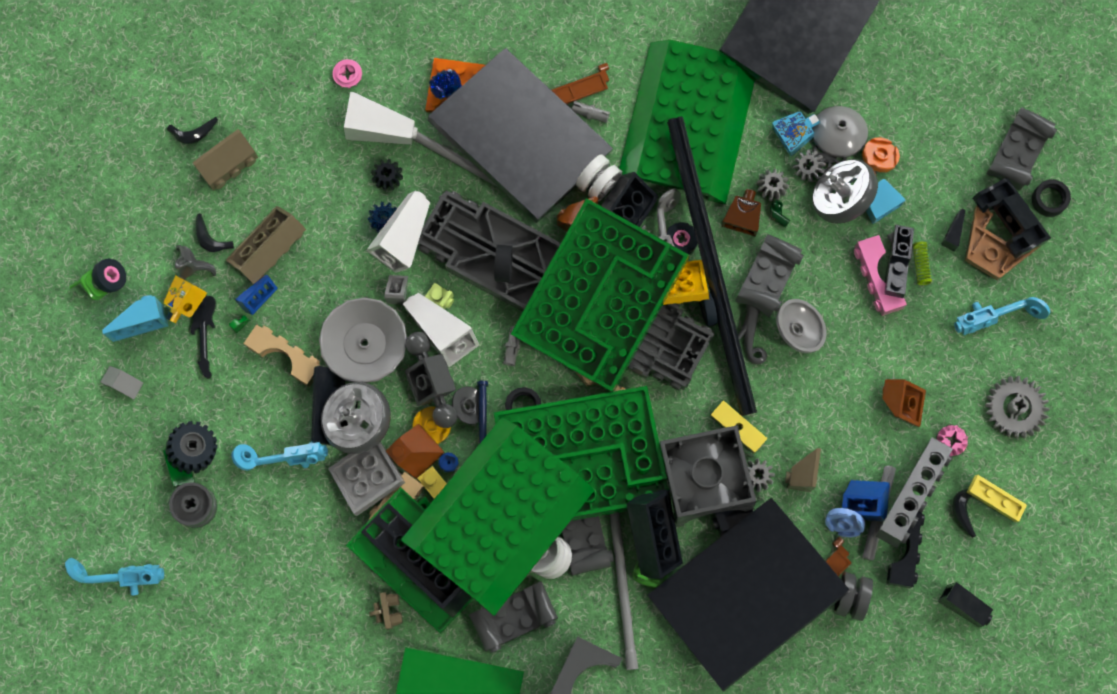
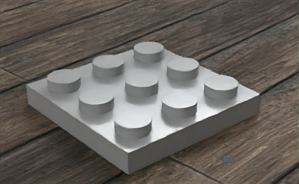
[328,442,405,516]

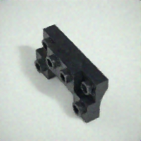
[972,178,1051,259]

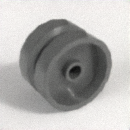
[169,482,217,528]
[834,572,873,621]

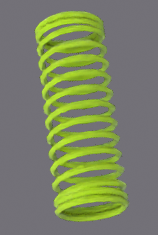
[912,241,932,285]

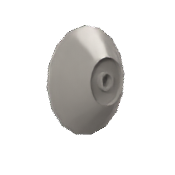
[319,297,407,383]

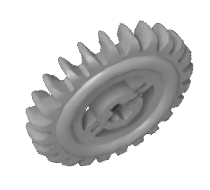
[985,376,1050,439]

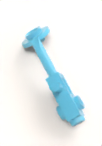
[954,297,1050,335]
[232,441,328,471]
[65,558,164,595]

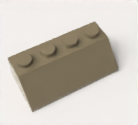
[226,206,306,284]

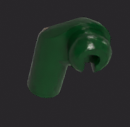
[770,200,791,228]

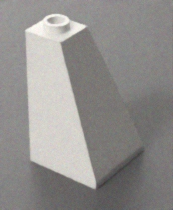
[344,92,418,145]
[366,191,430,273]
[403,293,480,367]

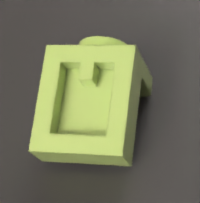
[425,283,454,310]

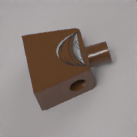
[721,189,761,237]

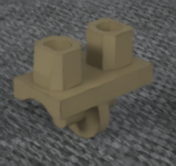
[369,592,403,630]

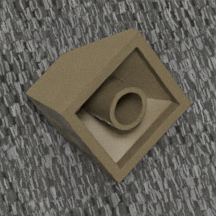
[785,448,821,492]

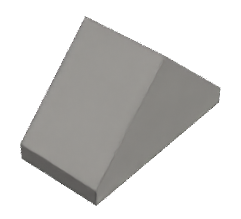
[384,275,408,305]
[100,366,143,399]

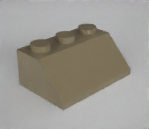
[192,129,258,191]

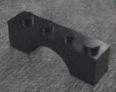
[886,506,925,588]

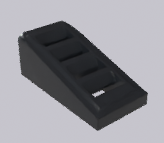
[941,208,966,251]

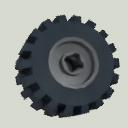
[165,421,217,474]

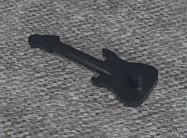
[191,296,217,379]

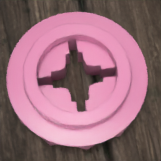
[333,59,362,89]
[937,425,968,456]

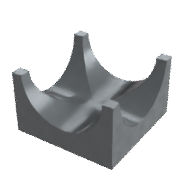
[660,425,756,527]
[551,637,622,694]

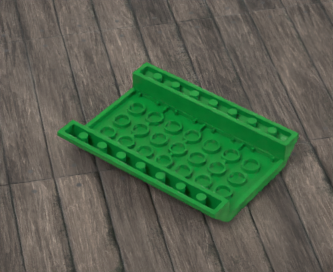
[619,39,755,205]
[401,417,595,616]

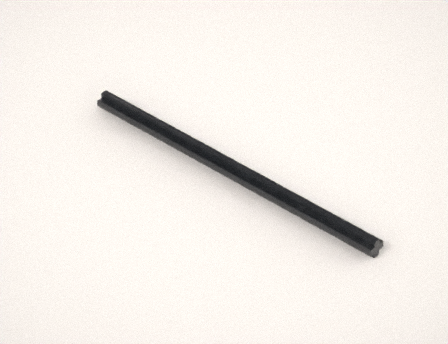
[667,117,757,416]

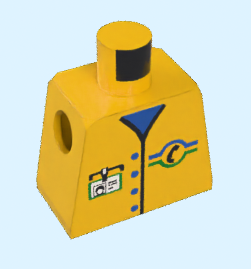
[164,275,207,323]

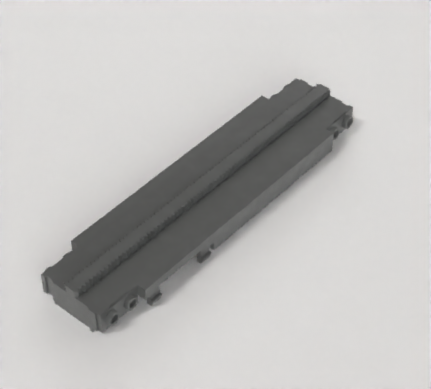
[417,190,714,390]

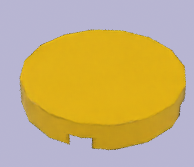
[412,406,451,444]

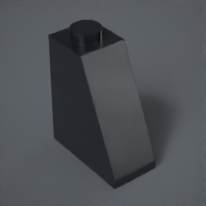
[938,582,993,627]

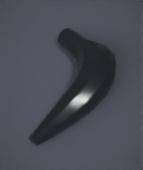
[167,117,218,144]
[195,213,234,252]
[952,489,976,538]

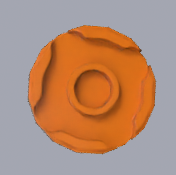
[862,137,900,173]

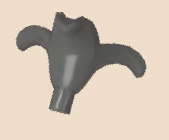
[175,245,216,280]

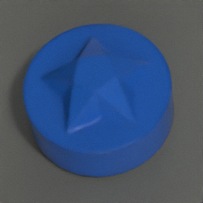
[439,452,458,473]

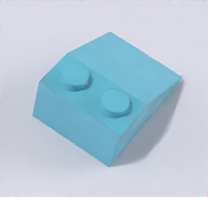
[102,295,168,342]

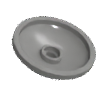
[812,106,868,157]
[776,299,827,353]

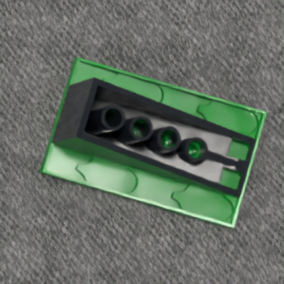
[346,487,473,634]

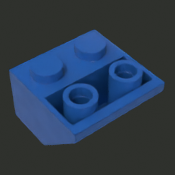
[842,480,890,521]

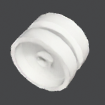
[575,154,622,202]
[531,537,572,579]

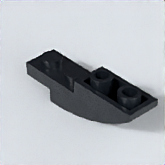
[885,225,914,298]

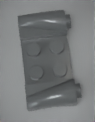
[986,107,1057,191]
[735,234,804,318]
[562,516,614,576]
[469,581,558,653]

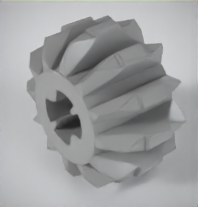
[793,149,826,182]
[757,168,789,201]
[748,458,775,492]

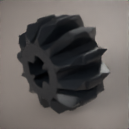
[371,159,403,191]

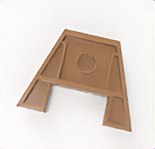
[965,206,1042,281]

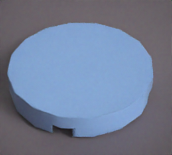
[825,508,865,538]

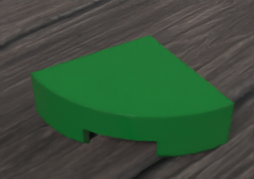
[229,315,250,333]

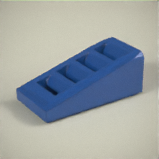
[236,275,278,315]

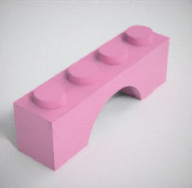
[854,235,907,316]

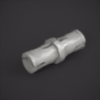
[572,101,610,123]
[503,326,520,366]

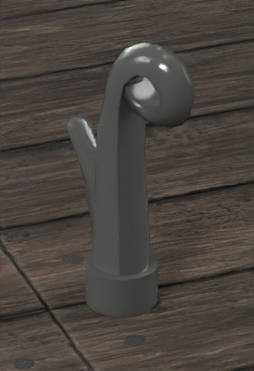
[738,304,767,365]

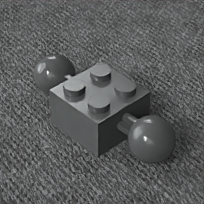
[405,332,457,428]

